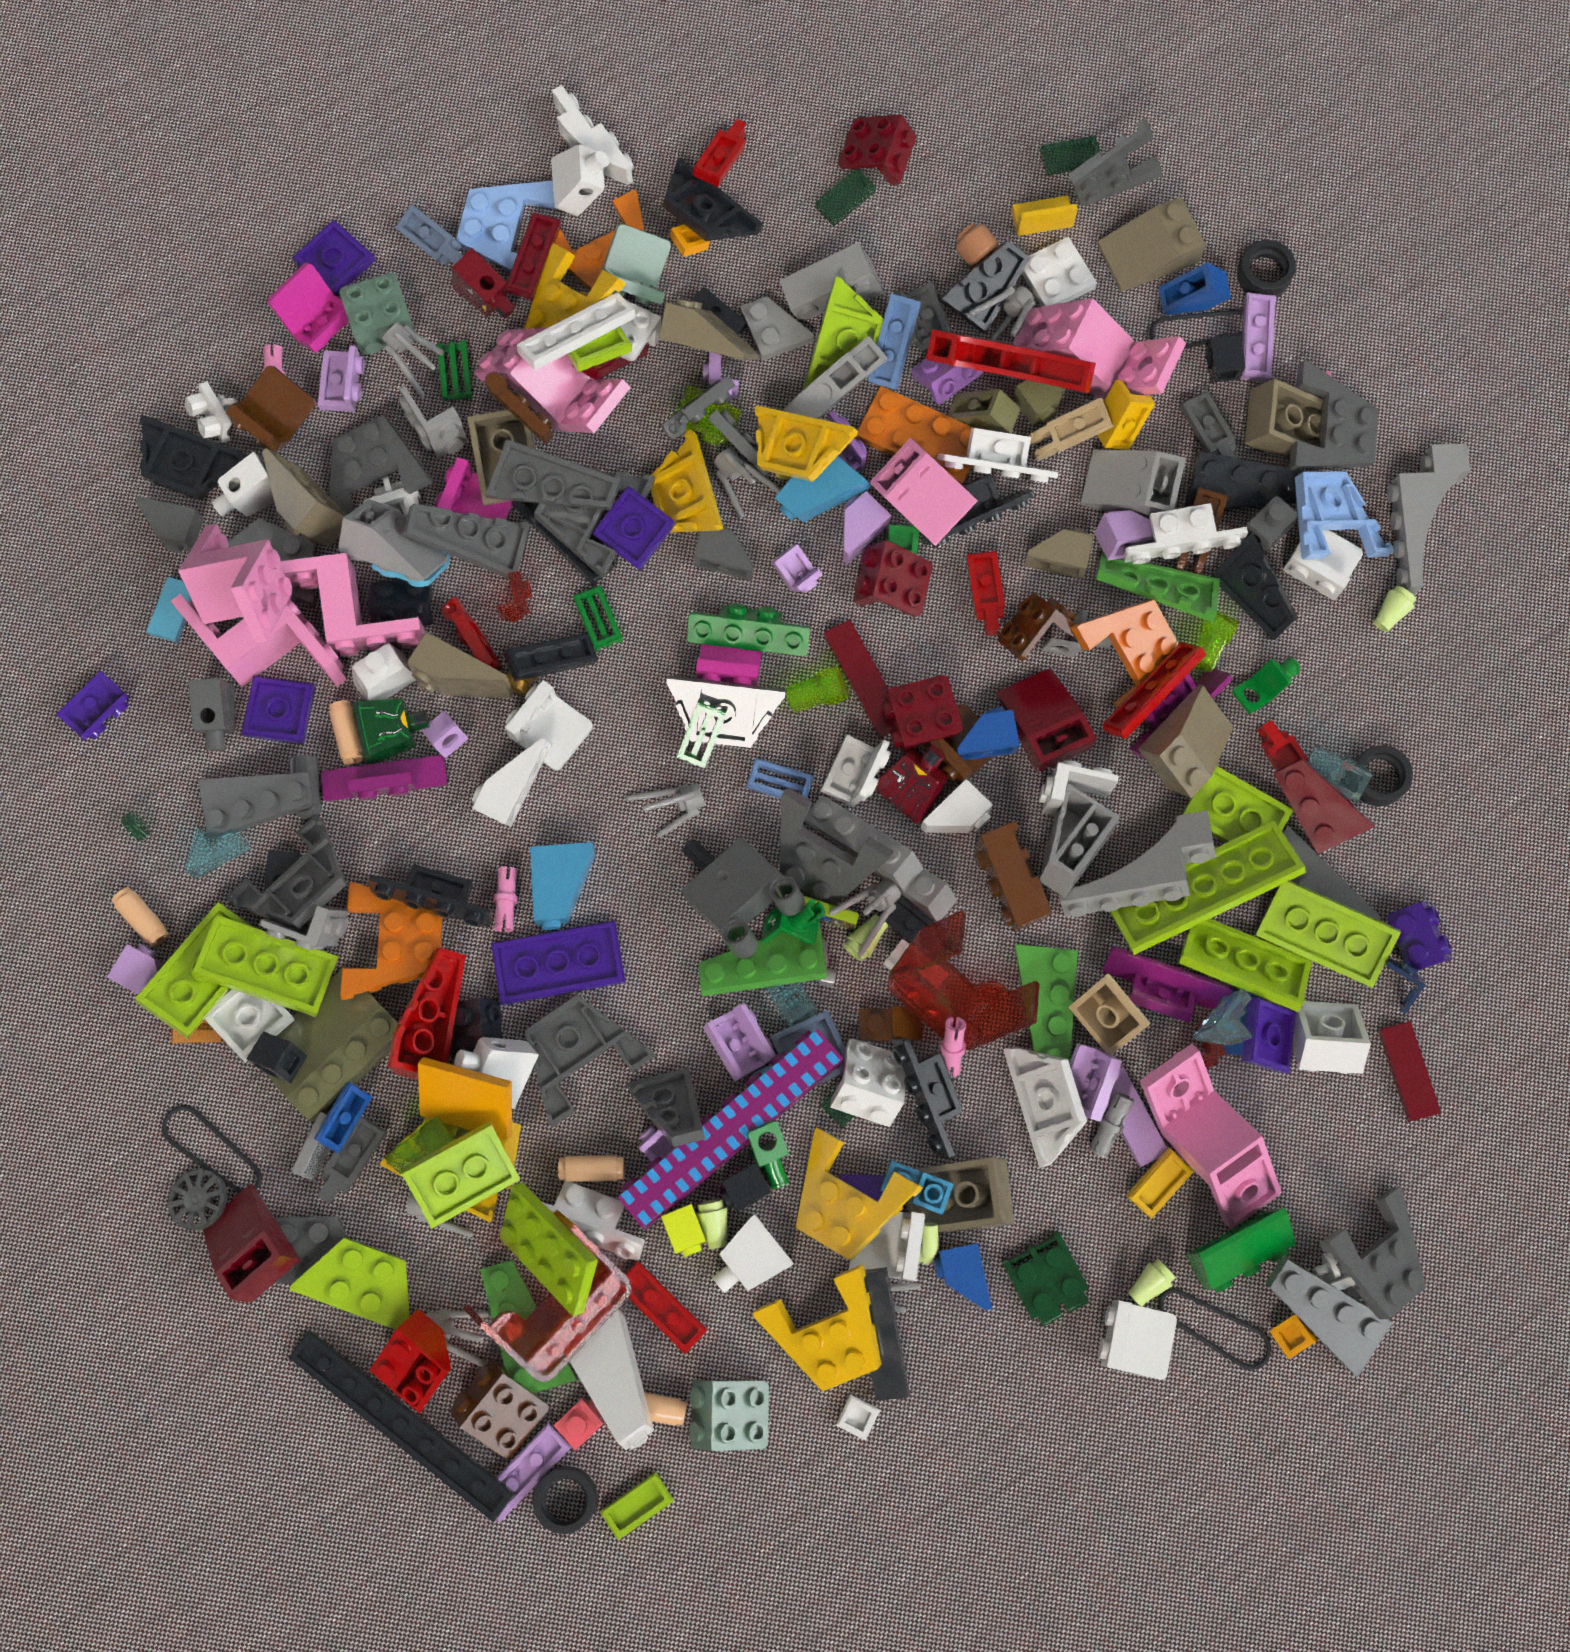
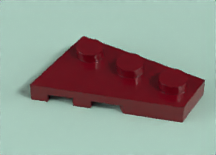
[1274,758,1375,854]

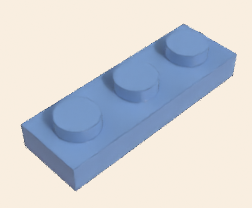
[868,294,921,390]

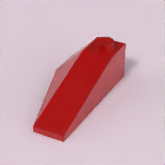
[387,947,466,1080]

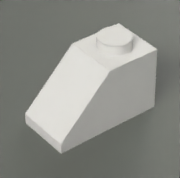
[921,779,993,833]

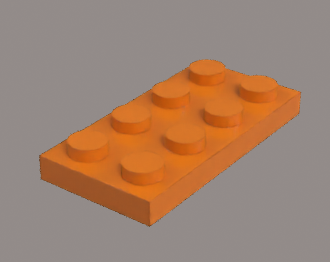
[855,386,973,485]

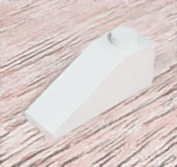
[472,738,552,827]

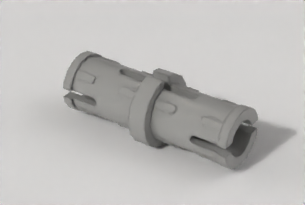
[1089,1091,1135,1158]

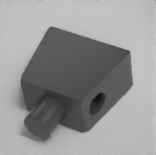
[1235,496,1298,554]
[188,678,235,751]

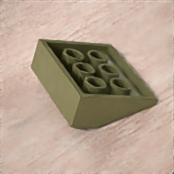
[266,967,399,1123]

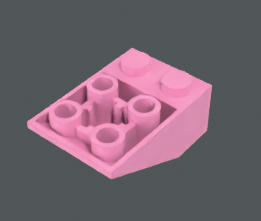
[869,438,977,546]

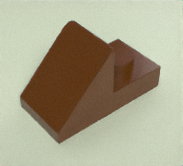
[859,1005,923,1042]

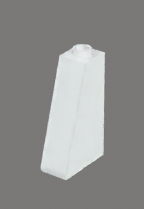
[559,1305,654,1450]

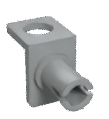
[1042,609,1111,657]

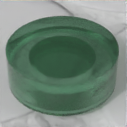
[121,810,152,841]

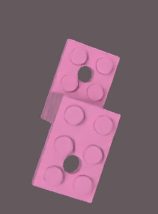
[1013,298,1186,399]
[474,328,631,433]
[178,524,292,643]
[280,553,425,657]
[171,594,347,687]
[1140,1044,1282,1230]

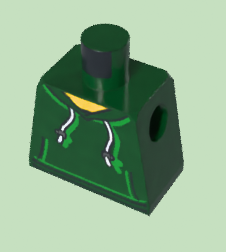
[352,699,430,765]

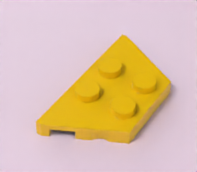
[754,405,858,482]
[651,429,723,533]

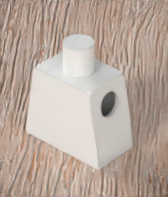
[551,145,609,216]
[212,452,274,516]
[352,643,416,701]
[454,1037,539,1109]
[712,1214,794,1293]

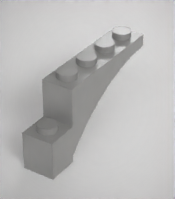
[1387,444,1470,596]
[805,795,957,924]
[1059,810,1216,917]

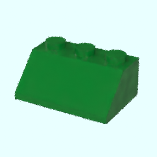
[1185,1208,1296,1293]

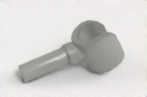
[818,942,837,987]

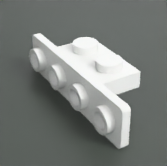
[937,428,1059,483]
[1124,503,1248,564]
[542,1182,645,1261]

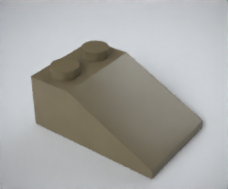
[1097,197,1206,292]
[659,298,759,360]
[1244,378,1323,457]
[467,410,536,506]
[262,448,347,548]
[407,632,514,698]
[1138,684,1233,798]
[907,1157,1015,1233]

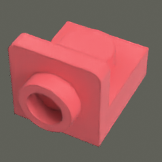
[553,1397,605,1451]

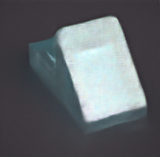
[1307,745,1373,802]
[185,827,251,879]
[1193,988,1252,1045]

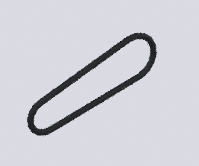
[1149,309,1244,349]
[162,1106,262,1193]
[1158,1288,1272,1370]

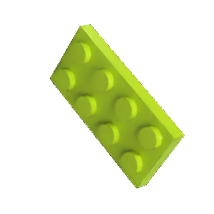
[1255,881,1401,988]
[135,902,253,1039]
[192,915,339,1017]
[1178,919,1312,1012]
[499,1182,598,1317]

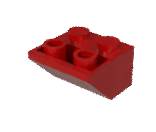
[369,1309,451,1414]

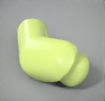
[919,1222,939,1265]

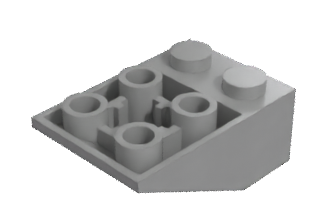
[1080,450,1186,520]
[338,499,448,581]

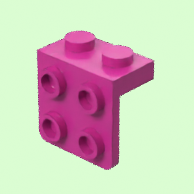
[268,262,349,353]
[434,457,512,519]
[696,644,762,686]

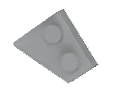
[740,297,814,361]

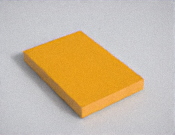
[418,1057,512,1141]

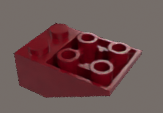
[996,668,1097,773]
[203,1184,301,1303]

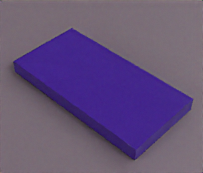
[491,920,626,1006]

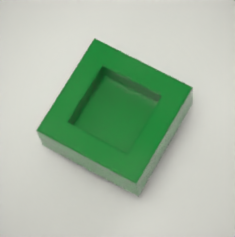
[886,524,919,554]

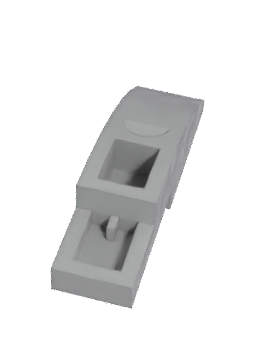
[782,336,888,419]

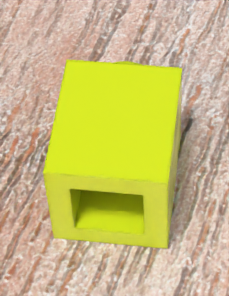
[661,1204,706,1258]

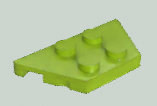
[803,276,884,389]
[289,1237,410,1330]

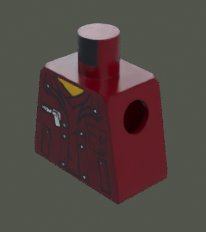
[451,248,516,319]
[875,745,948,824]

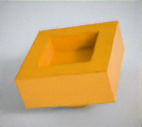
[669,224,710,257]
[1270,1314,1318,1359]

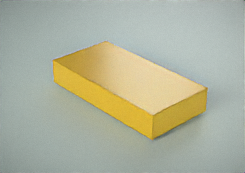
[1126,1148,1194,1219]

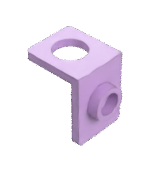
[422,711,469,759]

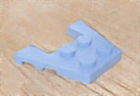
[456,180,555,274]
[1295,472,1395,560]

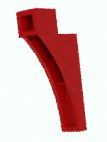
[926,329,1096,393]

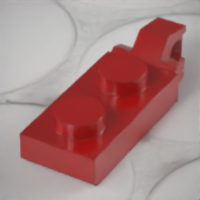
[693,119,747,187]
[966,551,1005,636]
[440,597,503,671]
[1257,720,1315,771]

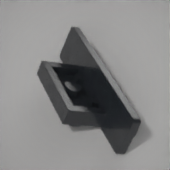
[920,474,1035,548]
[368,864,492,927]
[892,1036,964,1159]

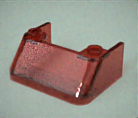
[887,910,1040,1051]
[463,1210,631,1382]

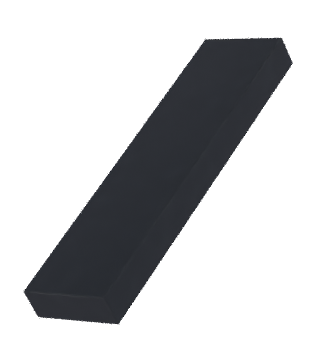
[864,1267,910,1401]

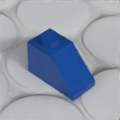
[1158,262,1231,315]
[956,707,1020,761]
[933,1243,992,1310]

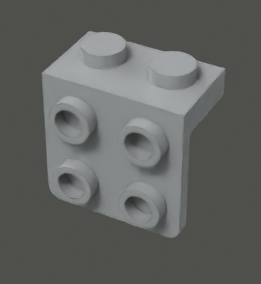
[398,385,468,459]
[259,906,349,950]

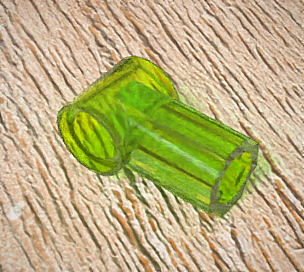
[1195,610,1240,672]
[785,666,850,714]

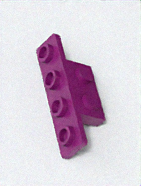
[1130,667,1232,759]
[321,755,448,802]
[1103,946,1232,1023]

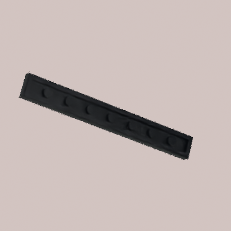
[288,1330,516,1523]

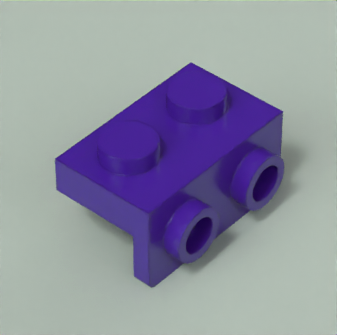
[56,671,129,741]
[1386,902,1453,971]

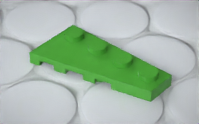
[1096,553,1220,623]
[698,919,827,996]
[1014,944,1078,1064]
[480,1260,578,1393]

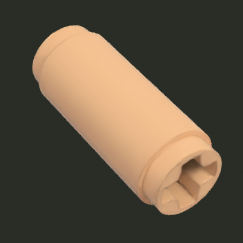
[329,700,365,765]
[111,887,170,948]
[558,1155,625,1182]
[644,1392,687,1426]

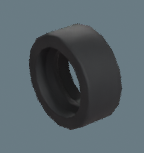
[1237,240,1296,297]
[1349,745,1413,807]
[532,1466,598,1535]

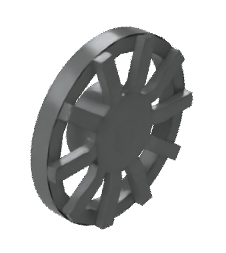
[167,1168,227,1231]

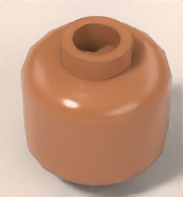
[956,223,999,268]

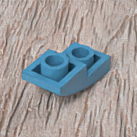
[879,1160,954,1215]

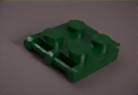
[1000,1230,1089,1327]

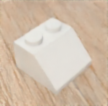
[1293,1001,1371,1074]

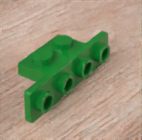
[687,603,810,657]

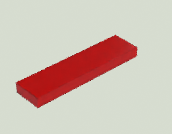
[1102,641,1206,739]

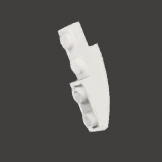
[552,85,634,185]

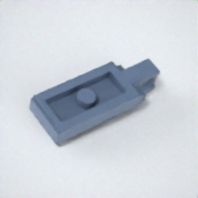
[395,204,463,267]

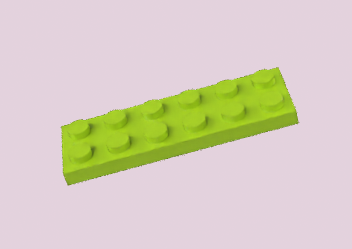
[1110,820,1306,955]

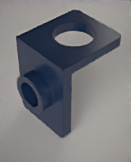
[1385,957,1426,1014]

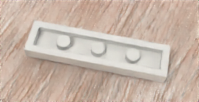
[517,292,635,371]

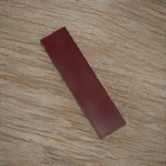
[823,620,894,739]

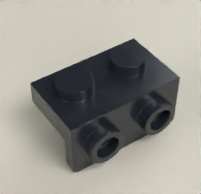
[368,580,433,625]
[452,998,502,1061]

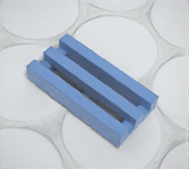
[746,758,814,799]

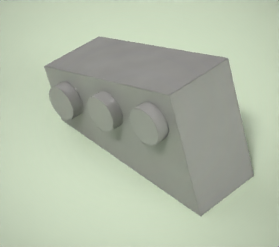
[779,242,885,321]
[1039,783,1120,898]

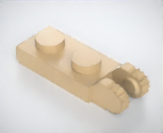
[1028,398,1114,460]

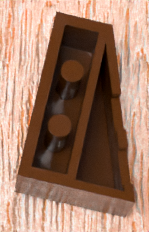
[973,821,1052,932]

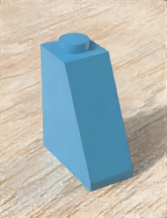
[775,456,871,523]
[530,842,596,930]

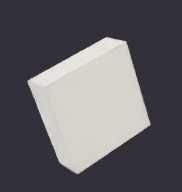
[836,1394,880,1441]

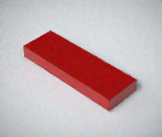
[615,1261,708,1354]

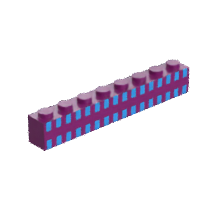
[618,1029,843,1230]

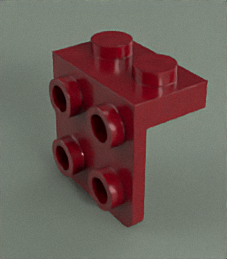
[838,114,917,185]
[853,540,933,617]
[882,675,963,756]

